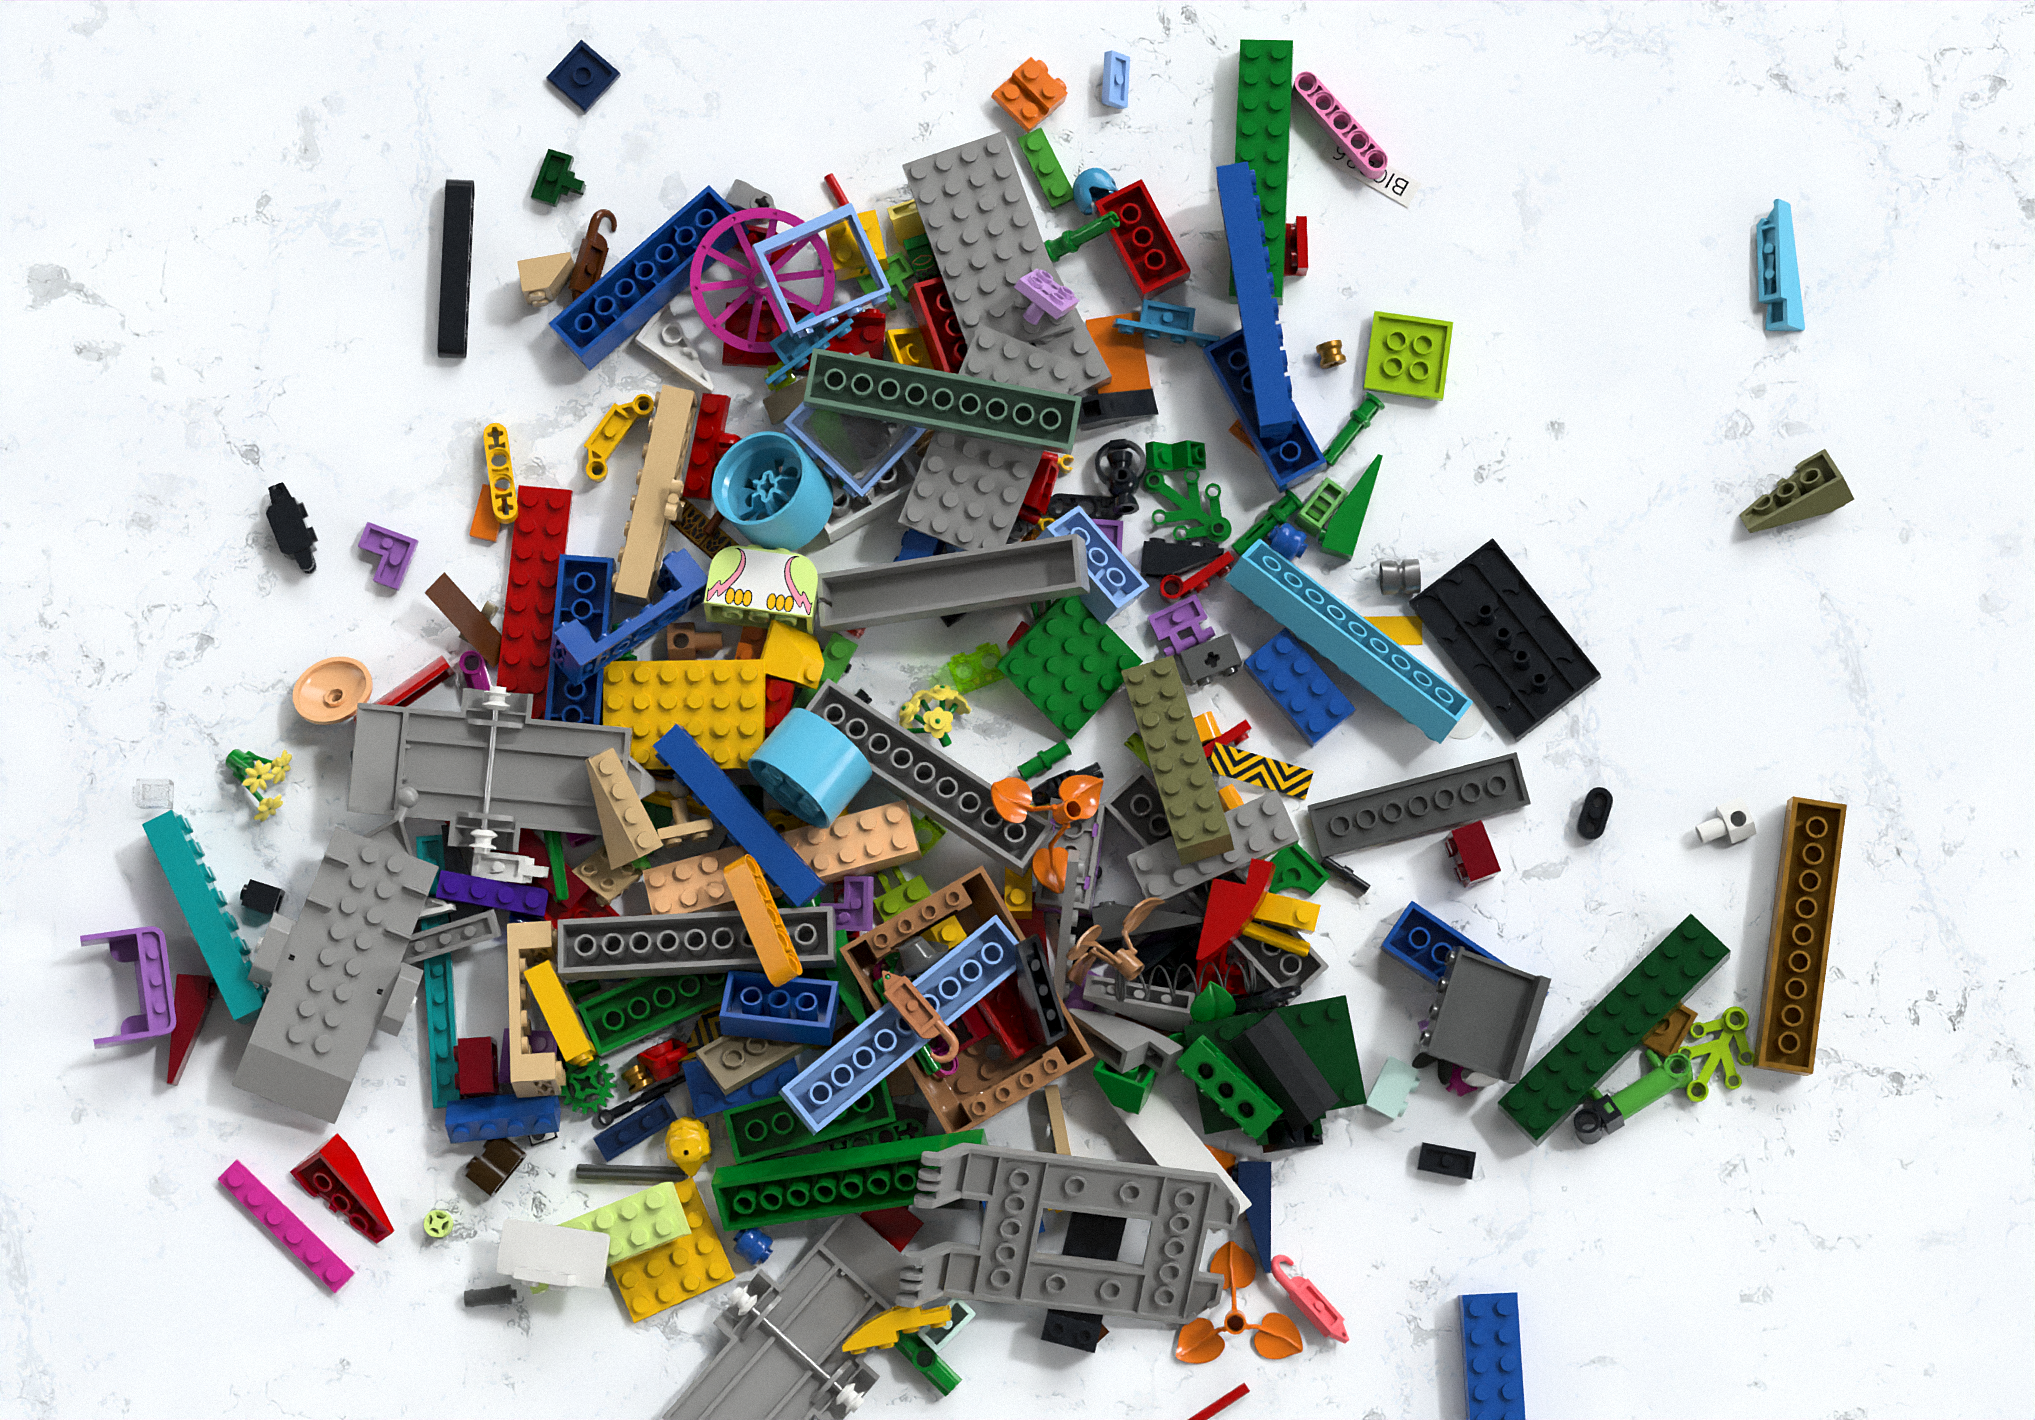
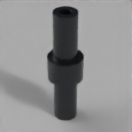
[1320,857,1371,894]

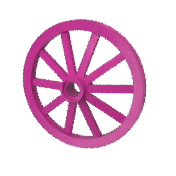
[690,207,835,353]

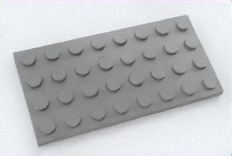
[902,131,1074,349]
[897,324,1079,551]

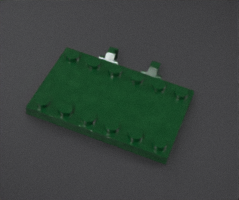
[1183,995,1367,1146]

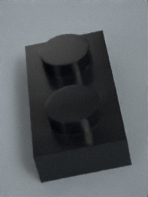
[1417,1142,1476,1180]

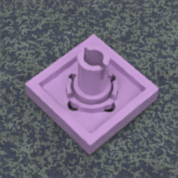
[1014,269,1080,325]

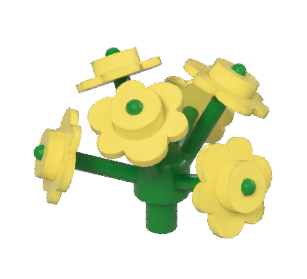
[899,685,971,748]

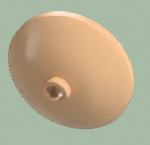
[293,657,373,725]

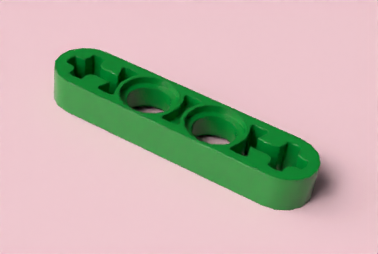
[821,1119,925,1152]

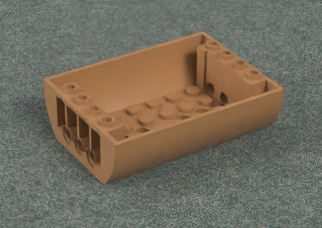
[840,865,1094,1134]

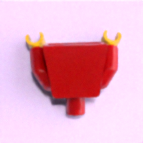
[1017,451,1074,532]

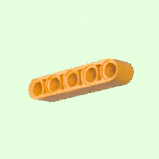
[723,854,802,987]

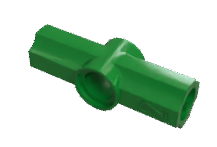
[894,1330,963,1397]

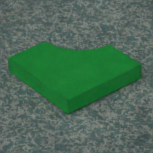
[1268,843,1331,896]

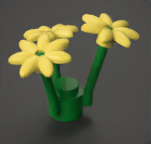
[225,749,292,822]

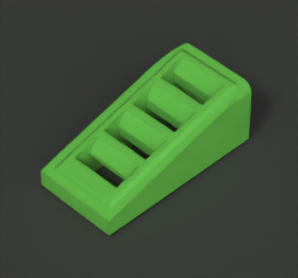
[1294,477,1348,537]

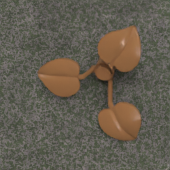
[1066,898,1165,987]

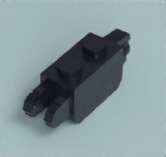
[266,482,319,574]

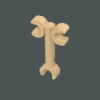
[664,479,686,522]

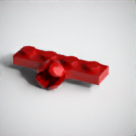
[682,393,741,501]

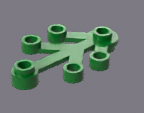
[1143,467,1232,543]

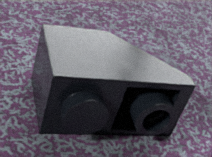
[1262,1121,1323,1153]

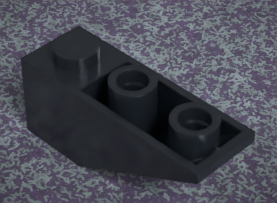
[1078,388,1159,432]
[1140,537,1224,579]

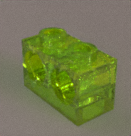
[947,642,1006,696]

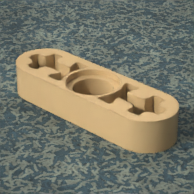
[1044,1084,1071,1155]

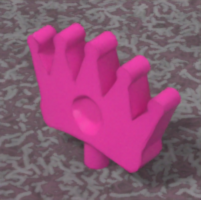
[1445,1064,1478,1097]

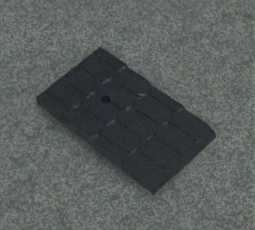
[1409,538,1602,742]

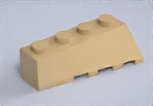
[585,747,663,870]

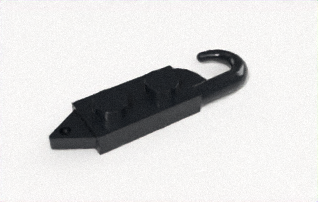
[1232,985,1302,1016]

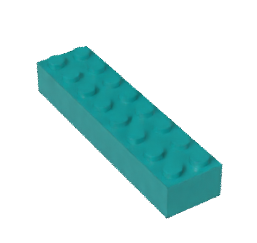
[142,810,269,1025]

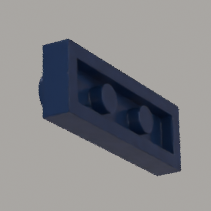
[593,1095,678,1162]

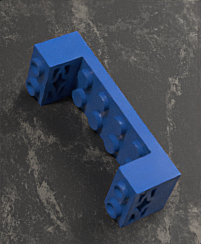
[549,548,708,686]

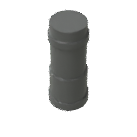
[464,1284,517,1308]

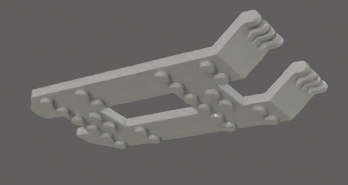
[895,1142,1240,1325]

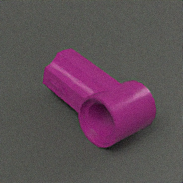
[459,650,493,691]

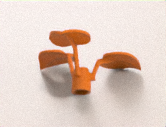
[991,775,1104,894]
[1176,1241,1303,1363]

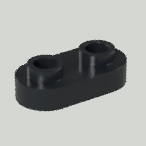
[1576,787,1613,841]

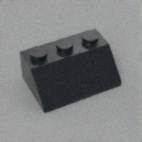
[1133,910,1202,990]

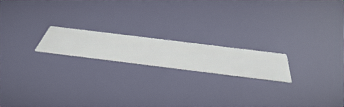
[1063,990,1252,1234]

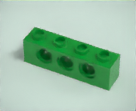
[1176,1035,1283,1139]

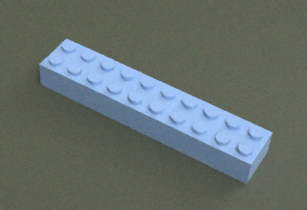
[779,915,1019,1135]

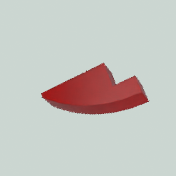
[1196,858,1276,963]

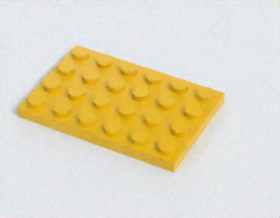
[603,659,766,770]

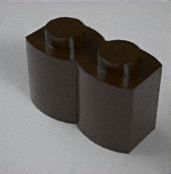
[465,1138,528,1198]

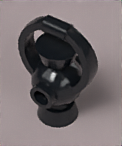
[1095,438,1147,515]

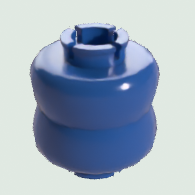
[1268,523,1308,561]
[733,1227,774,1266]

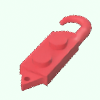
[1271,1254,1349,1344]

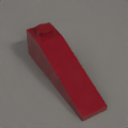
[167,974,218,1086]

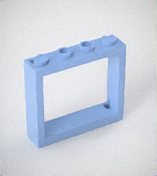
[752,203,892,338]

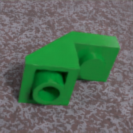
[1145,440,1206,472]

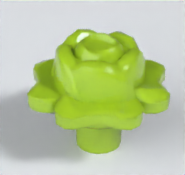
[764,361,796,392]

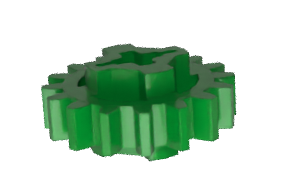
[558,1057,617,1115]

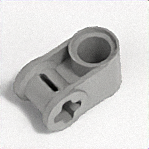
[725,179,776,223]

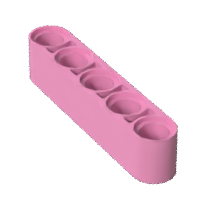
[1292,71,1388,179]

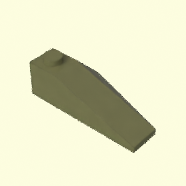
[1739,449,1855,533]

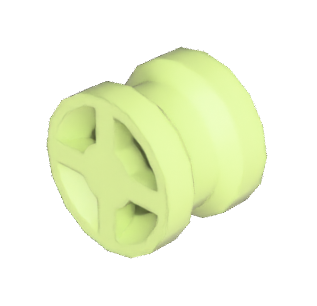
[423,1210,454,1238]

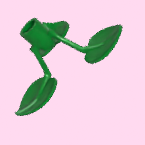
[1167,981,1236,1055]

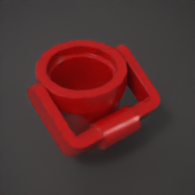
[637,1038,688,1082]

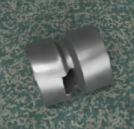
[1379,559,1421,596]

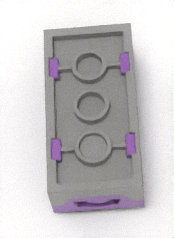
[1034,798,1107,918]

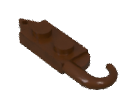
[568,209,617,302]

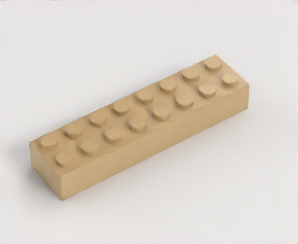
[612,385,698,607]

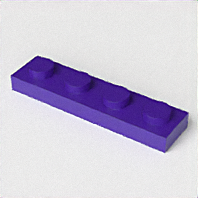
[436,870,549,918]

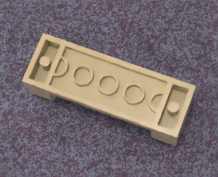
[507,921,566,1098]

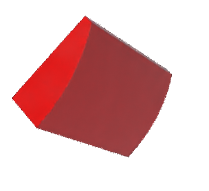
[353,655,455,723]

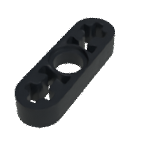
[1047,493,1123,521]

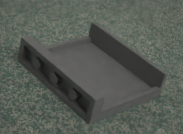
[1419,946,1551,1084]

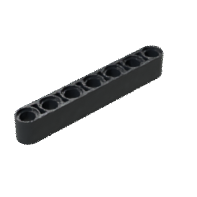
[437,179,475,359]

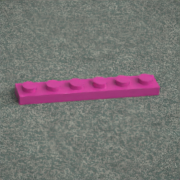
[218,1159,356,1293]

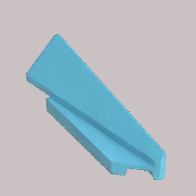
[1757,199,1805,331]

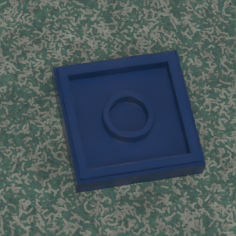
[546,40,621,113]

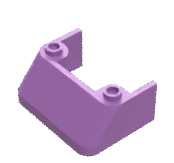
[80,926,176,1049]

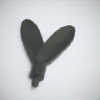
[1412,1052,1453,1085]

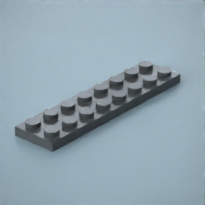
[1307,752,1531,859]

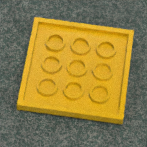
[610,1177,736,1323]

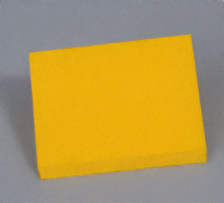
[884,328,934,370]

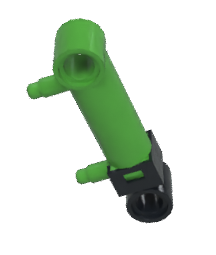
[1574,1049,1693,1145]

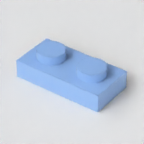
[1102,50,1130,109]

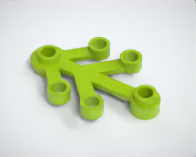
[1677,1006,1755,1102]

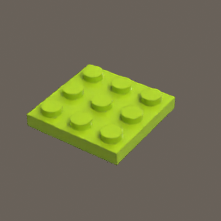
[1363,311,1454,401]

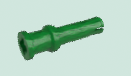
[1044,211,1120,263]
[1322,392,1385,467]
[1231,489,1304,557]

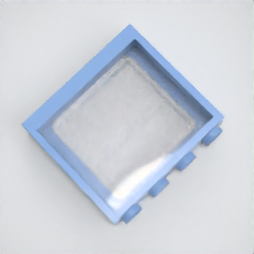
[783,352,928,499]

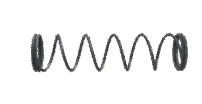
[1114,960,1256,1002]

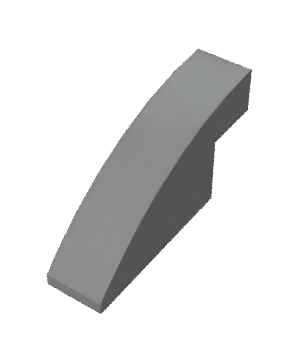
[1068,1008,1184,1077]

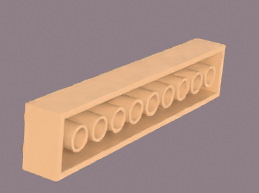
[642,800,922,915]

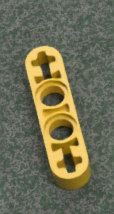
[483,423,518,524]

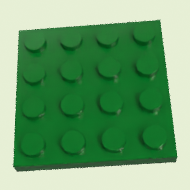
[995,595,1143,740]

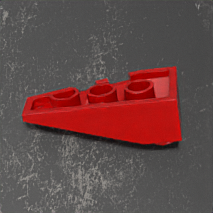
[290,1133,395,1244]

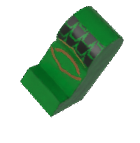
[903,233,939,283]

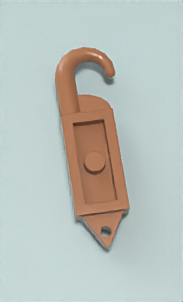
[881,970,959,1063]

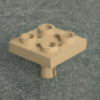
[657,798,714,849]

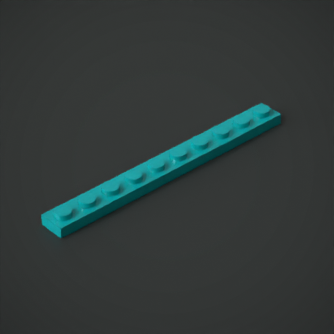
[416,834,461,1109]

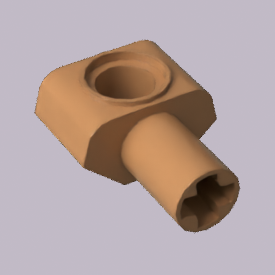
[667,622,723,661]

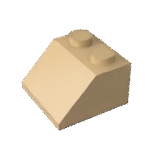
[517,252,575,307]

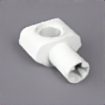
[1695,797,1757,844]

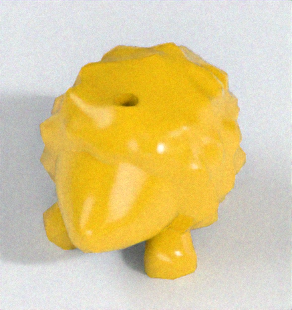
[665,1116,712,1177]

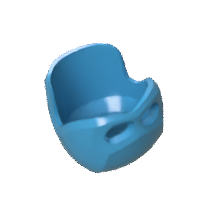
[1073,168,1118,216]

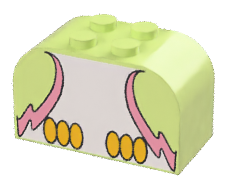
[704,544,819,635]

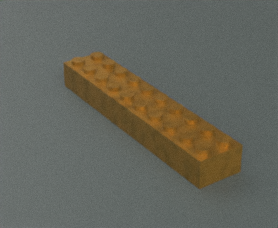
[1753,796,1847,1076]

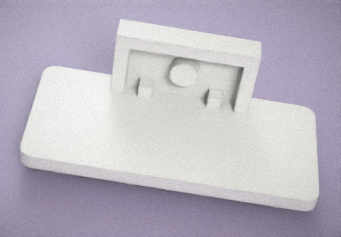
[496,1218,610,1291]

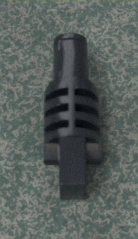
[1031,762,1104,806]

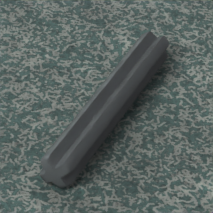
[576,1164,685,1182]

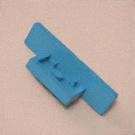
[1112,299,1220,348]
[764,311,854,386]

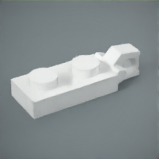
[471,852,549,884]

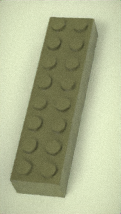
[1121,655,1235,866]

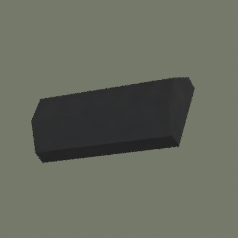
[1230,1010,1340,1132]

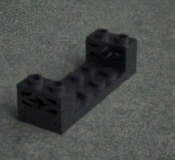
[1040,1211,1127,1353]

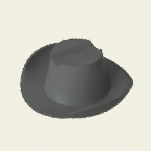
[893,936,949,978]

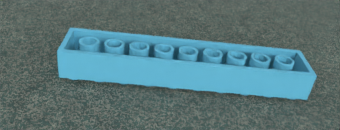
[1225,538,1473,744]

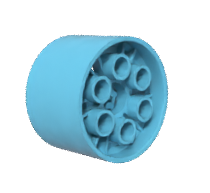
[712,431,834,551]
[748,708,872,829]

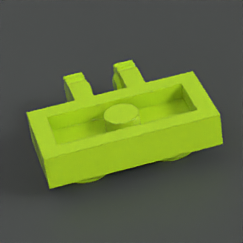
[873,865,932,922]

